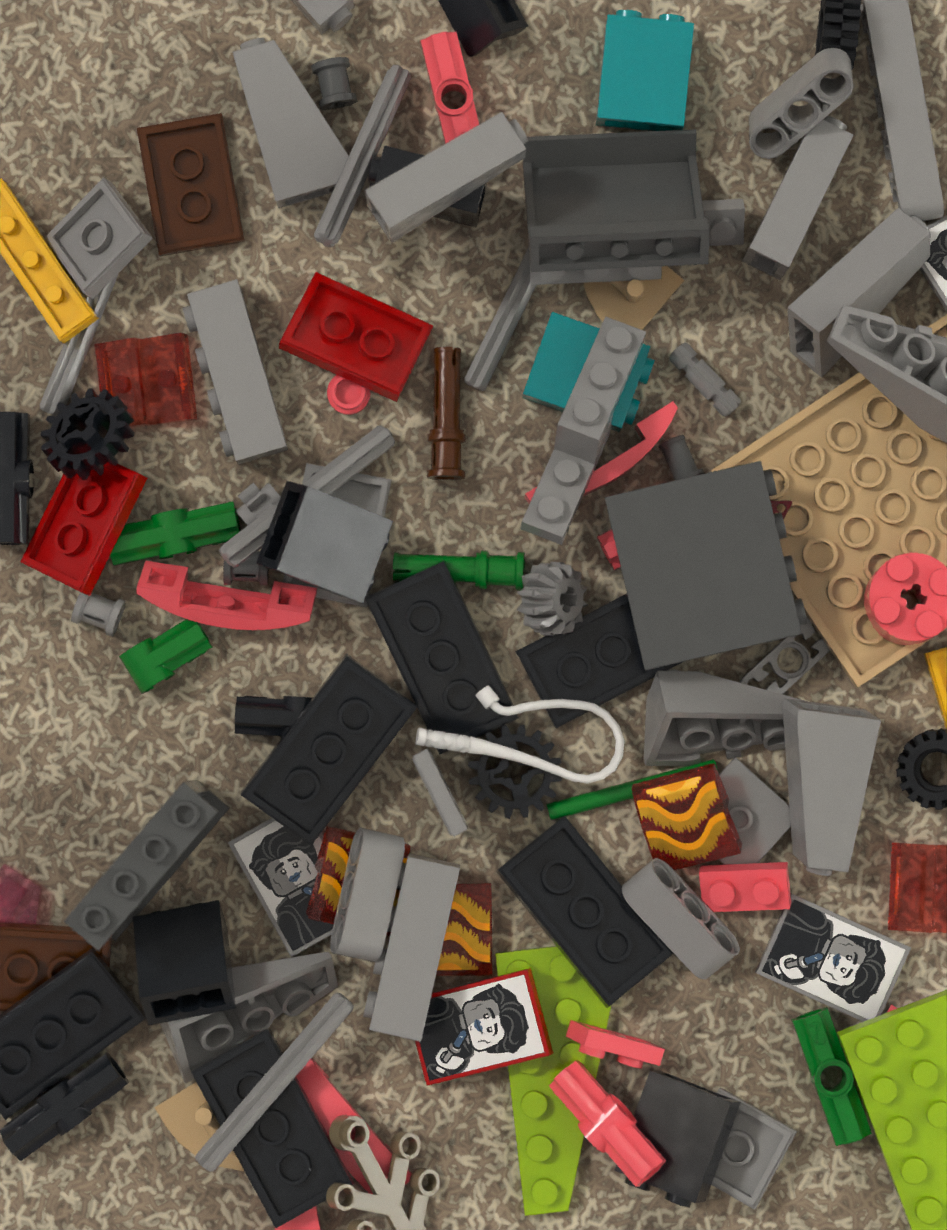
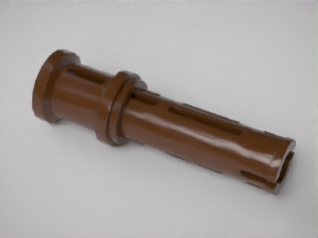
[427,347,466,480]

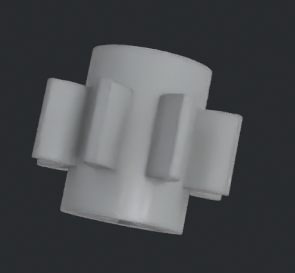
[236,483,281,525]

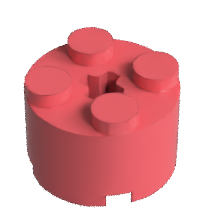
[864,553,947,645]

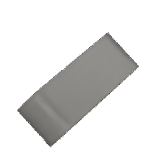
[748,48,853,159]
[330,827,405,962]
[622,858,740,980]

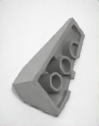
[827,305,947,443]
[644,670,804,766]
[160,952,338,1083]

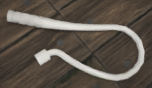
[415,685,625,784]

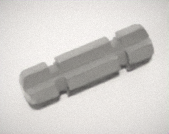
[669,343,741,417]

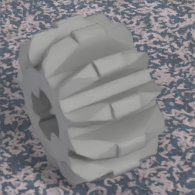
[517,562,588,636]

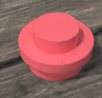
[327,375,371,415]

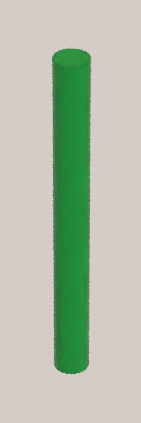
[546,759,719,820]

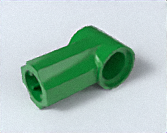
[119,619,213,694]

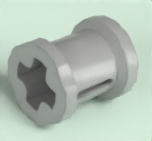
[71,592,126,637]

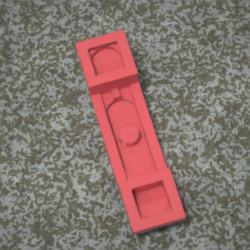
[525,401,678,504]
[136,560,317,630]
[296,1058,412,1194]

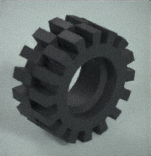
[815,0,861,70]
[896,728,947,810]

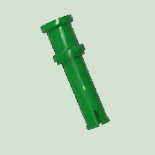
[393,550,525,591]

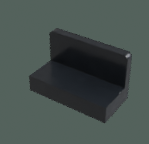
[438,0,528,57]

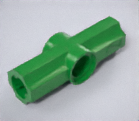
[110,501,241,566]
[791,1007,872,1146]

